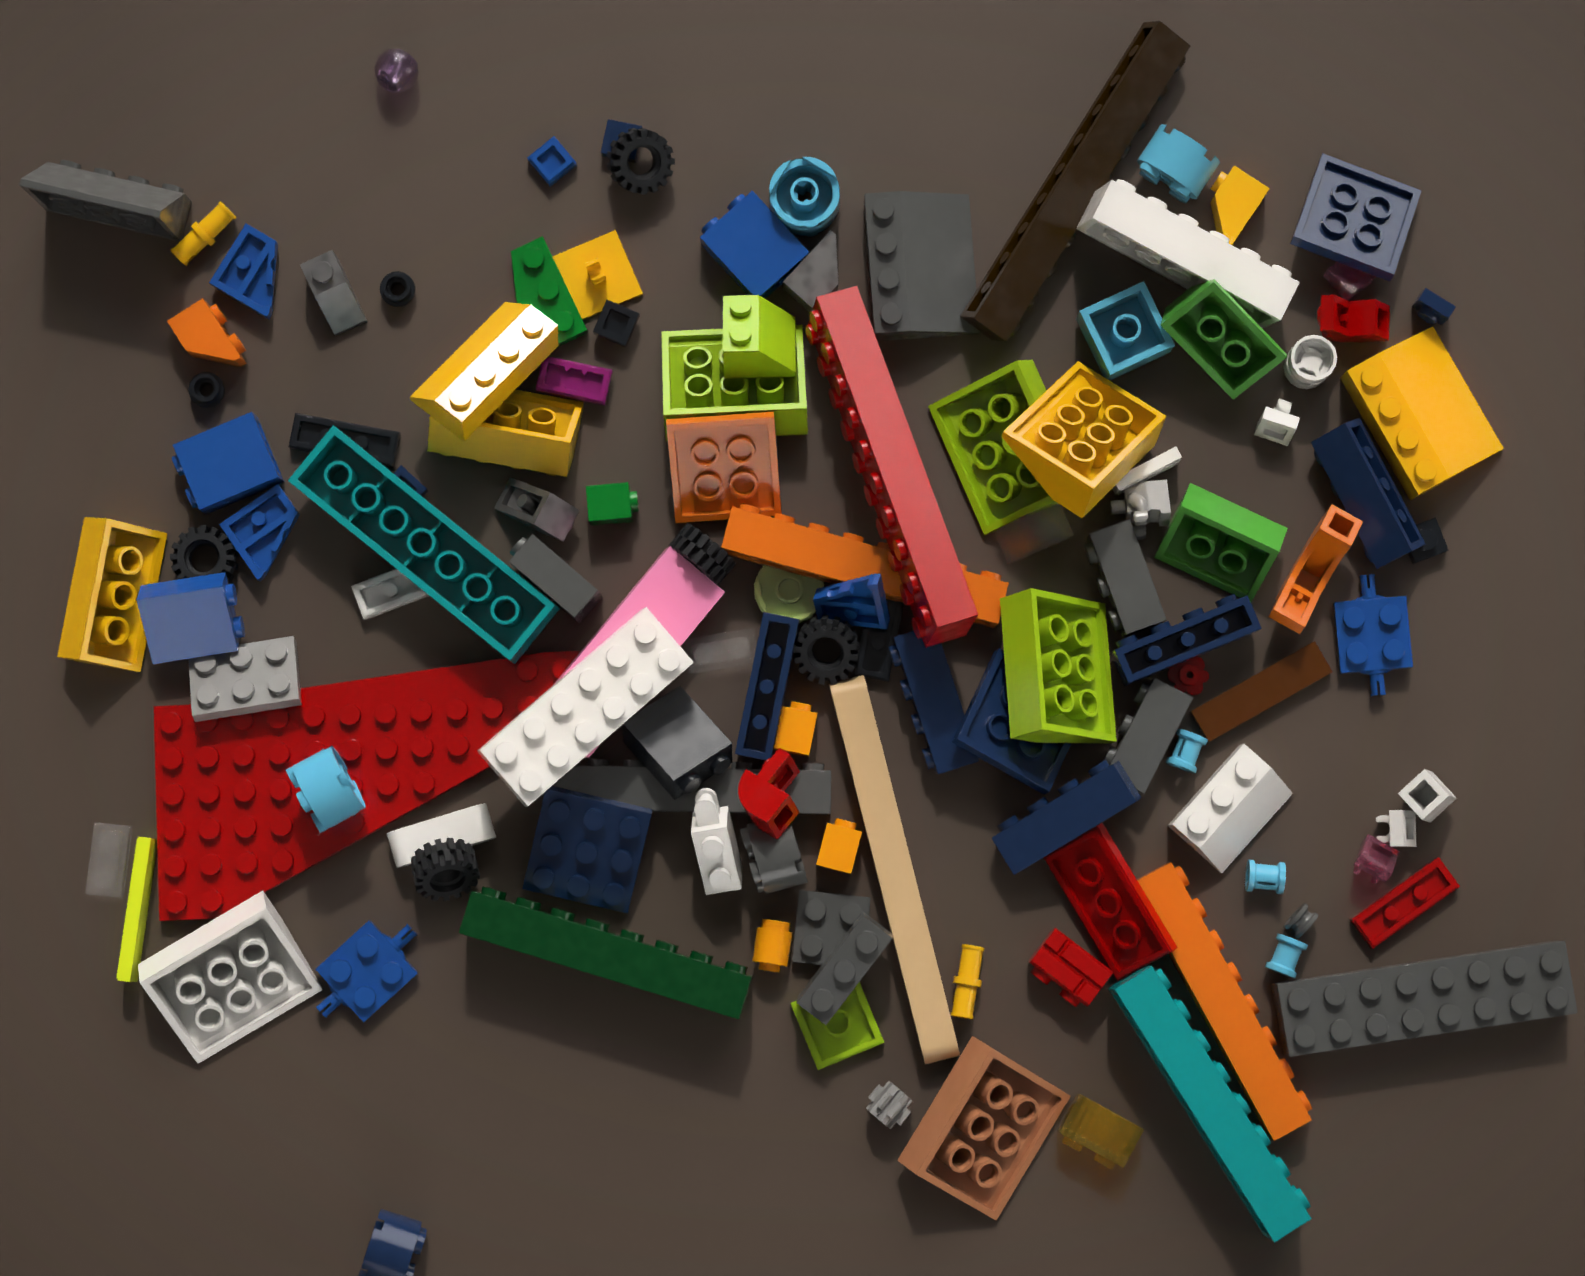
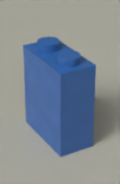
[700,190,810,299]
[172,412,285,515]
[136,572,245,664]

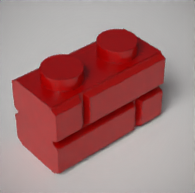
[1028,928,1113,1007]

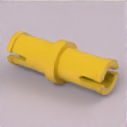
[170,201,237,266]
[950,944,985,1020]

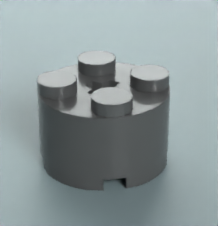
[740,822,808,894]

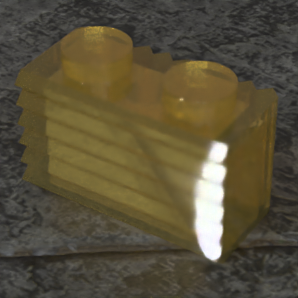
[1057,1092,1144,1170]

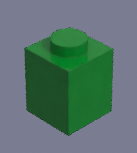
[586,482,639,526]

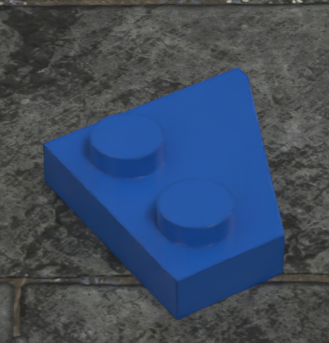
[209,223,278,319]
[219,484,300,581]
[813,573,890,629]

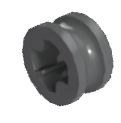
[1283,903,1319,939]

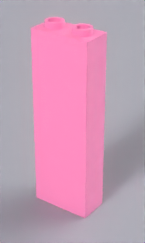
[552,546,725,759]

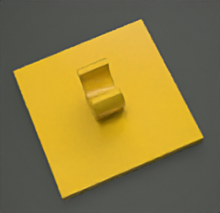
[553,230,643,320]

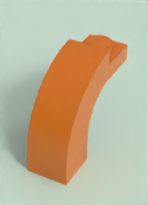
[1268,504,1363,634]

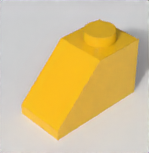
[1210,165,1270,245]

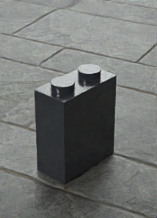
[622,686,733,800]

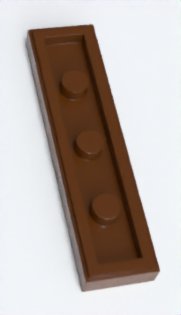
[1190,641,1333,743]

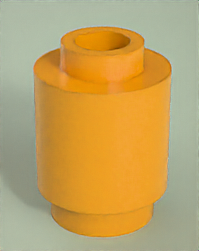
[752,919,793,973]

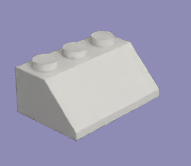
[1167,744,1293,874]

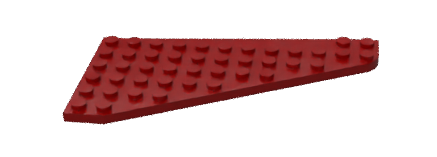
[154,651,581,921]

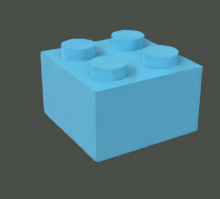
[1076,281,1175,380]

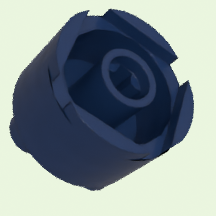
[358,1209,427,1276]

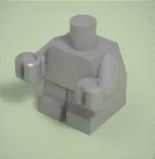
[1110,479,1171,540]

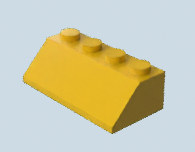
[410,302,559,441]
[427,390,584,477]
[57,517,167,672]

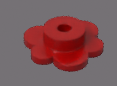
[1167,656,1209,696]

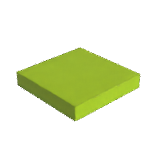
[790,982,885,1070]

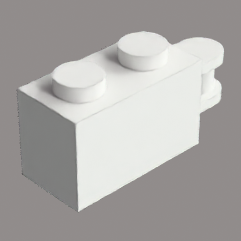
[691,788,743,895]

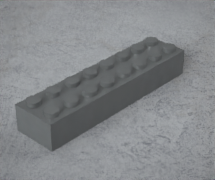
[1271,941,1578,1057]

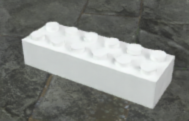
[1076,179,1300,328]
[477,607,694,806]

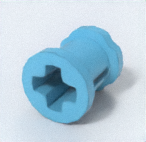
[1166,729,1208,774]
[1245,860,1286,894]
[1265,933,1308,979]

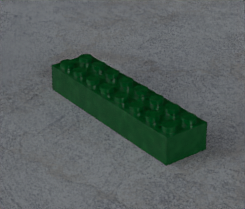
[459,886,753,1019]

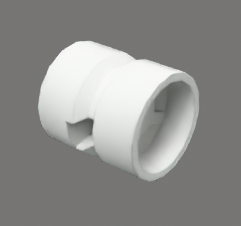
[1283,335,1337,389]

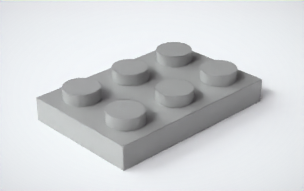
[188,636,302,722]

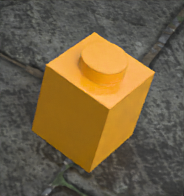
[774,701,818,757]
[816,818,862,874]

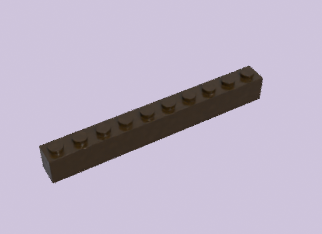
[960,21,1191,341]

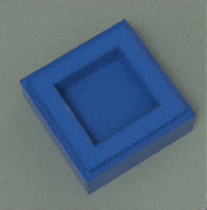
[527,136,577,187]

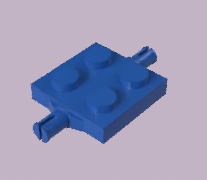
[1333,574,1413,696]
[315,920,418,1022]

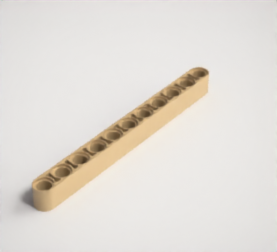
[829,675,960,1065]

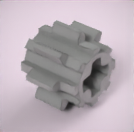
[866,1081,914,1129]

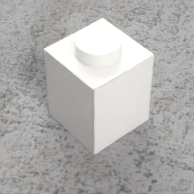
[1398,769,1457,823]

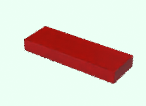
[1350,857,1460,949]

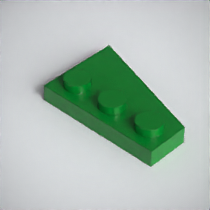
[511,236,589,347]

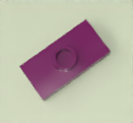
[536,356,613,406]

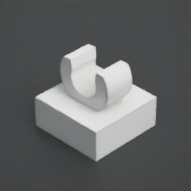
[1254,399,1300,446]
[1376,810,1417,847]

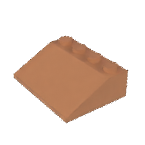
[897,1036,1071,1221]

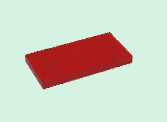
[1043,823,1178,981]

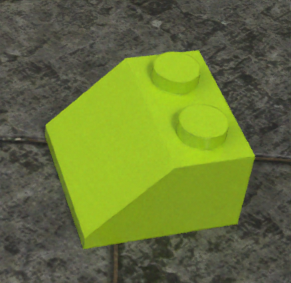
[723,295,796,378]

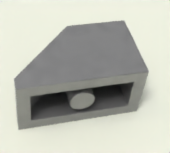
[783,230,838,312]
[300,250,367,336]
[494,477,580,542]

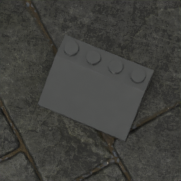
[19,160,192,241]
[864,191,980,341]

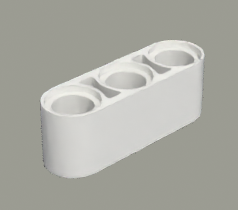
[387,803,496,868]

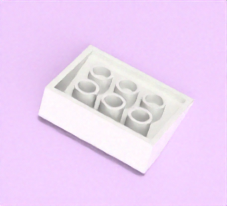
[138,891,322,1064]

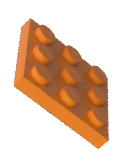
[666,411,782,523]

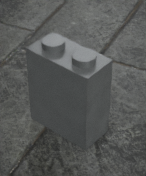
[509,534,603,624]

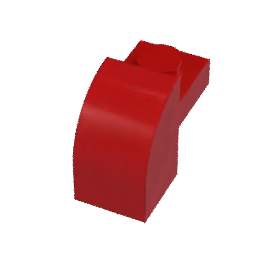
[1317,294,1390,343]
[738,748,800,840]

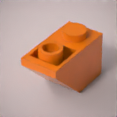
[167,298,247,367]

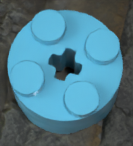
[1137,124,1220,204]
[769,157,840,237]
[286,746,366,833]

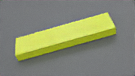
[116,836,157,982]

